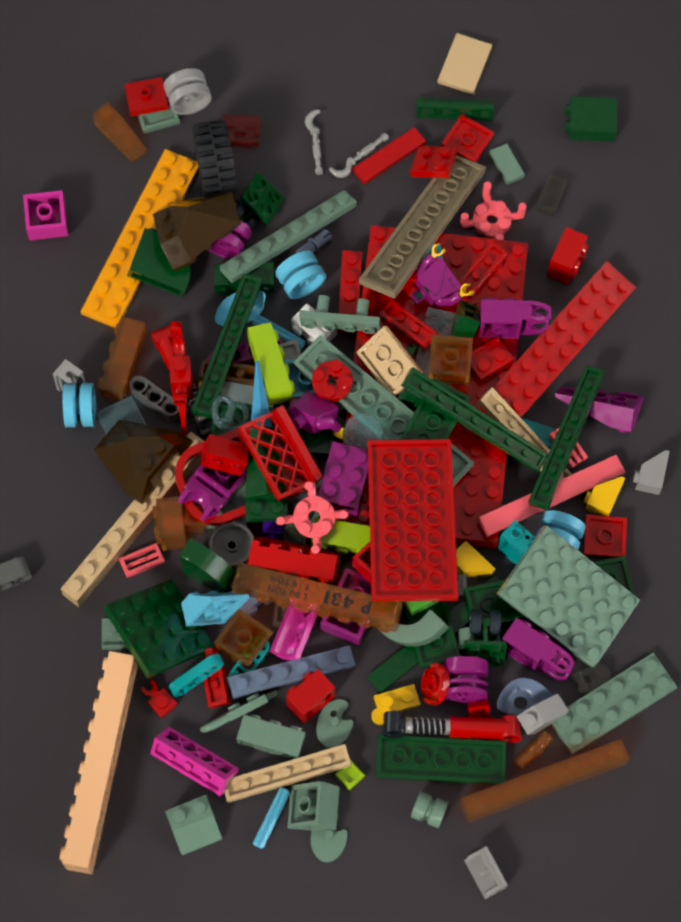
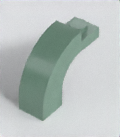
[372,605,449,646]

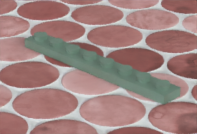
[220,190,357,283]

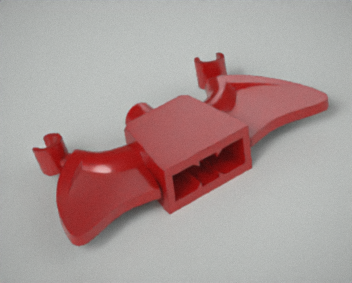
[169,321,193,435]

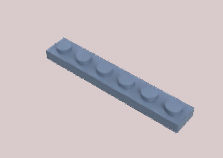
[228,645,355,699]

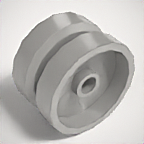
[164,68,212,115]

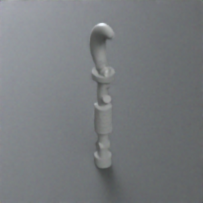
[305,110,323,175]
[329,133,389,178]

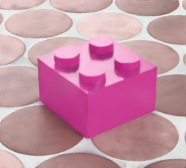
[23,190,68,240]

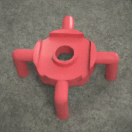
[460,182,526,241]
[276,481,350,554]

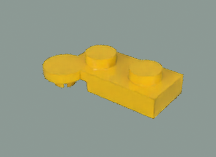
[371,684,420,725]

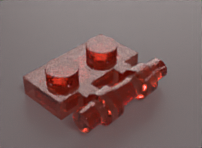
[222,114,261,148]

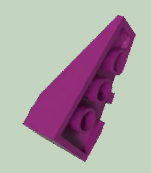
[555,387,644,432]

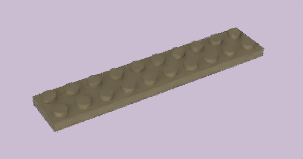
[359,155,486,299]

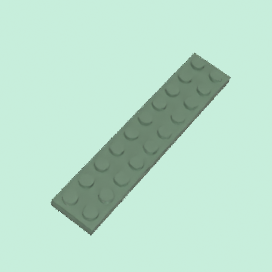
[293,335,474,487]

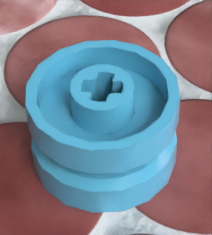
[275,251,326,299]
[63,383,97,428]
[535,510,586,550]

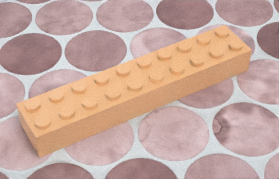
[60,651,138,874]

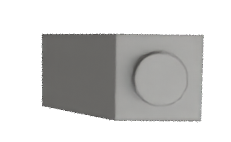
[633,450,670,495]
[517,694,569,735]

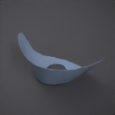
[497,678,553,715]

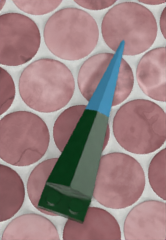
[245,360,288,522]

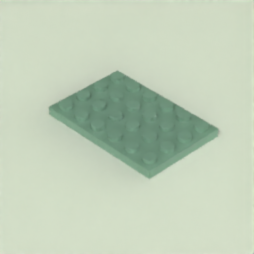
[497,525,640,668]

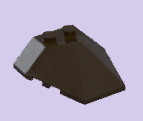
[153,192,241,271]
[94,419,193,504]

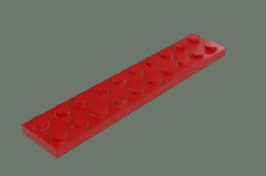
[493,261,636,418]

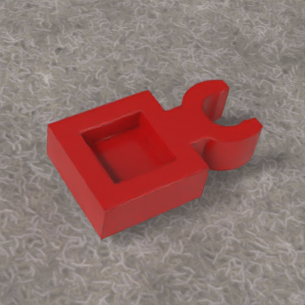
[141,680,178,719]

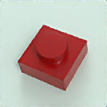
[467,700,490,718]

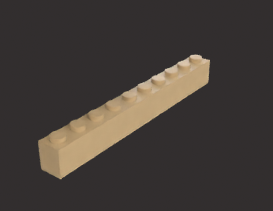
[61,432,204,608]

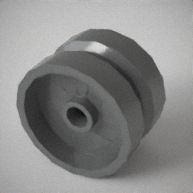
[209,522,254,573]

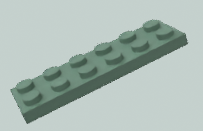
[551,653,677,755]

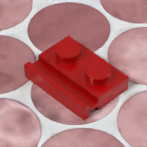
[464,337,515,382]

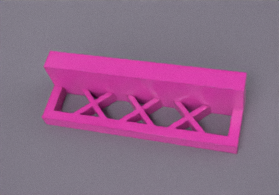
[270,577,330,661]
[150,727,239,796]

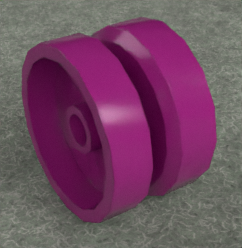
[209,220,251,259]

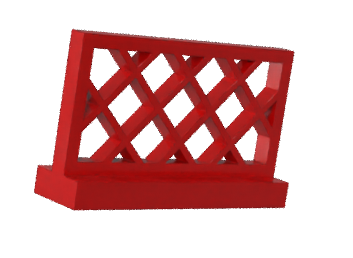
[238,405,323,501]

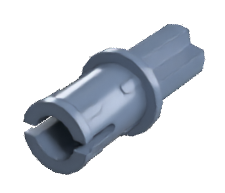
[296,229,332,253]

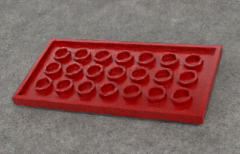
[367,439,458,602]

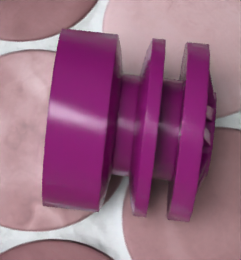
[444,656,488,703]

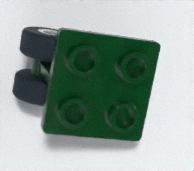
[235,172,285,230]
[462,609,507,667]

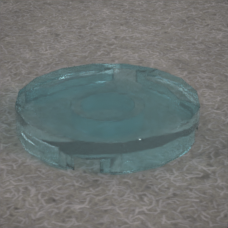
[343,413,384,450]

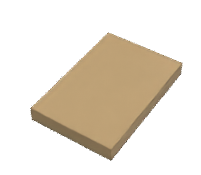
[437,33,492,95]
[356,326,423,397]

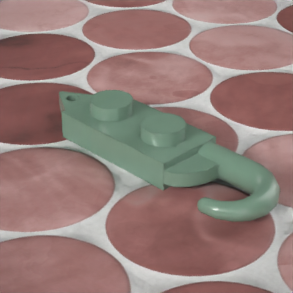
[200,690,278,733]

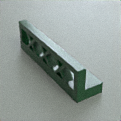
[416,97,494,121]

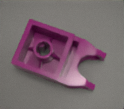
[478,298,551,339]
[177,466,247,521]
[502,618,575,681]

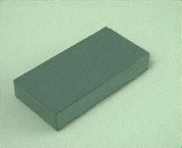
[138,105,180,134]
[489,143,525,185]

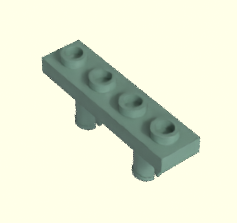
[299,295,382,334]

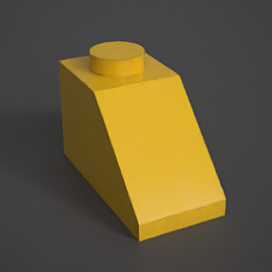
[584,477,625,516]
[456,541,496,578]

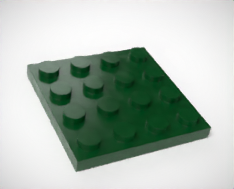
[103,579,215,678]

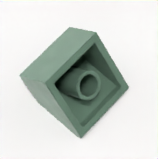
[287,781,339,831]
[165,795,222,856]

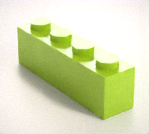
[247,322,295,406]
[310,517,370,554]

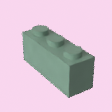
[236,714,306,760]

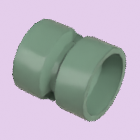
[410,791,449,829]

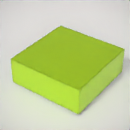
[335,760,365,791]

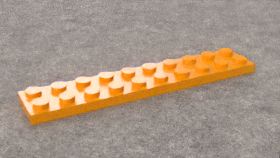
[81,149,199,329]

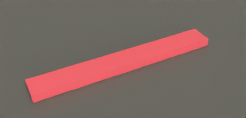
[478,455,626,537]

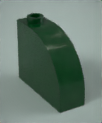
[127,228,190,297]
[179,538,238,593]

